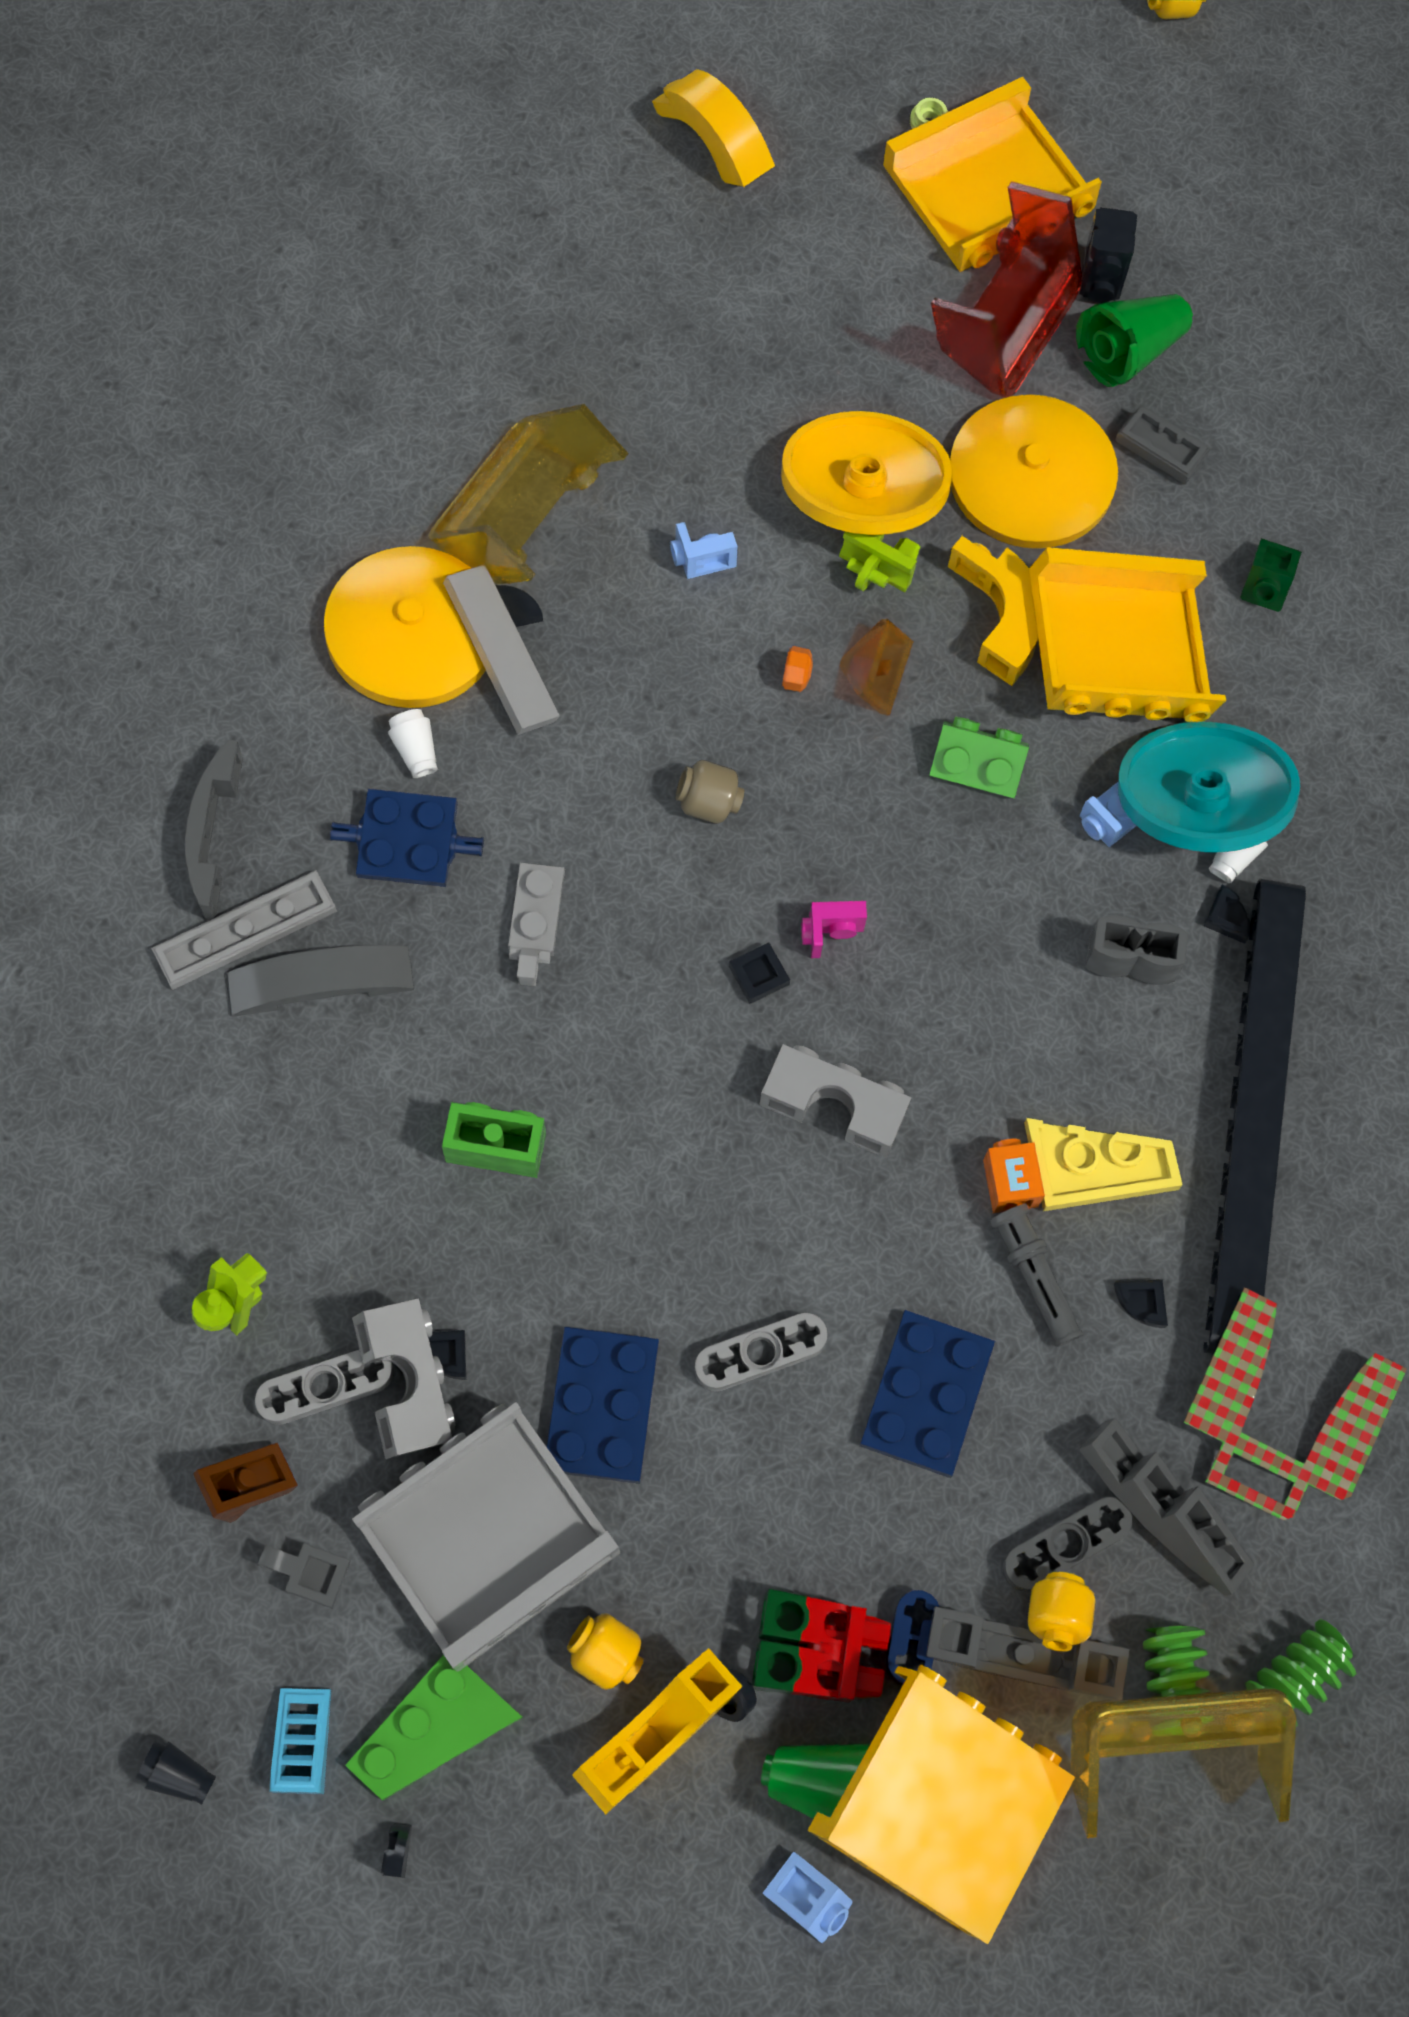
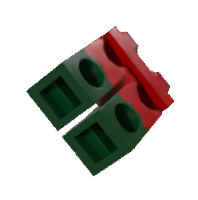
[751,1589,891,1703]

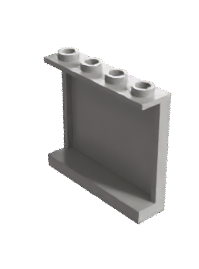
[352,1402,620,1672]

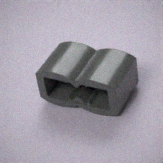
[1085,916,1188,985]

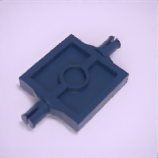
[330,789,484,887]

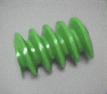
[1245,1619,1356,1728]
[1143,1626,1213,1733]

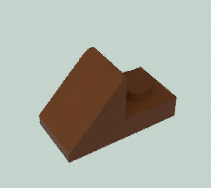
[193,1443,298,1523]

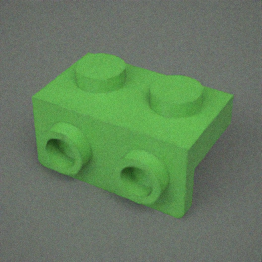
[929,716,1029,799]

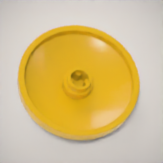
[950,395,1118,548]
[781,411,952,535]
[324,546,486,708]

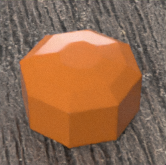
[782,646,813,692]

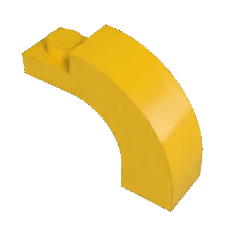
[652,69,775,187]
[948,536,1038,686]
[572,1648,743,1815]

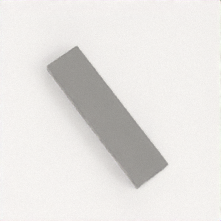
[443,565,560,735]
[151,870,337,990]

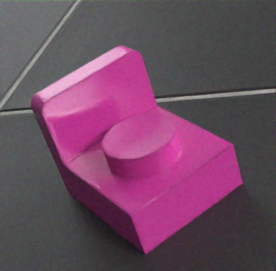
[801,901,867,958]

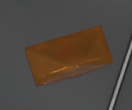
[839,619,914,716]

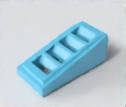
[269,1688,331,1794]

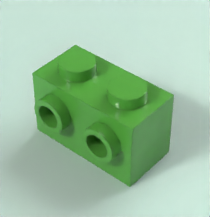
[442,1102,546,1178]

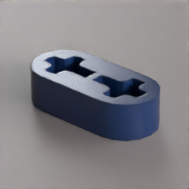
[886,1590,940,1686]

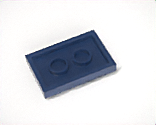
[860,1310,995,1478]
[547,1327,659,1484]

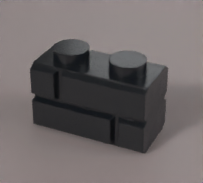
[1079,207,1137,303]

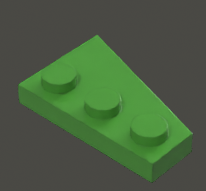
[345,1655,523,1801]

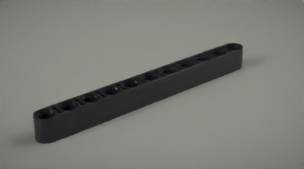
[1203,878,1306,1354]

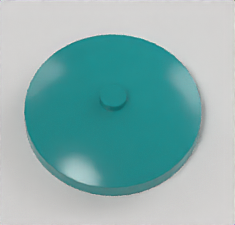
[1118,722,1300,852]

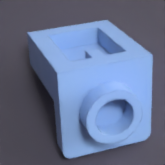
[670,522,738,579]
[1080,782,1136,847]
[763,1852,852,1943]

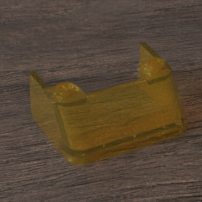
[429,404,629,584]
[1070,1688,1297,1838]

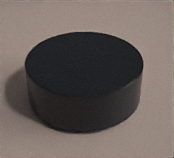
[717,1669,757,1722]

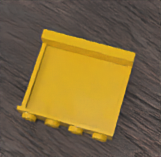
[883,76,1102,272]
[1029,547,1226,722]
[807,1665,1075,1944]

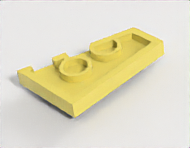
[1024,1118,1182,1211]

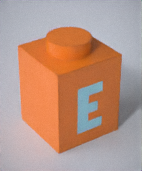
[983,1139,1045,1213]

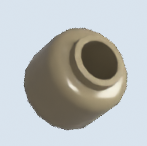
[676,760,744,824]

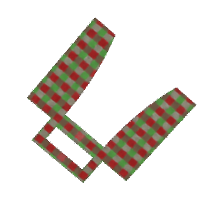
[1183,1287,1407,1521]

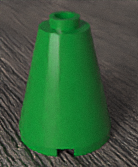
[1076,294,1193,387]
[761,1744,870,1819]

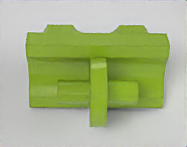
[839,531,920,592]
[191,1253,267,1336]

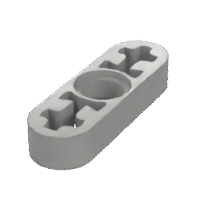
[695,1313,827,1392]
[255,1349,393,1425]

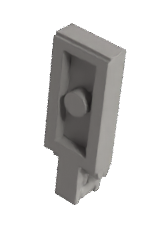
[508,863,565,986]

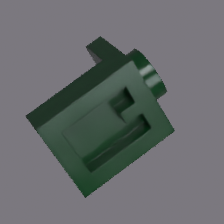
[1240,538,1302,612]

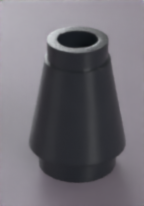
[135,1740,216,1805]

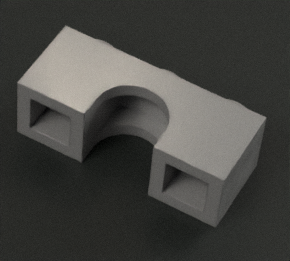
[760,1044,912,1158]
[352,1298,455,1459]

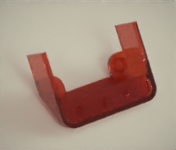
[931,181,1082,398]

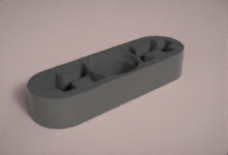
[1003,1497,1132,1591]

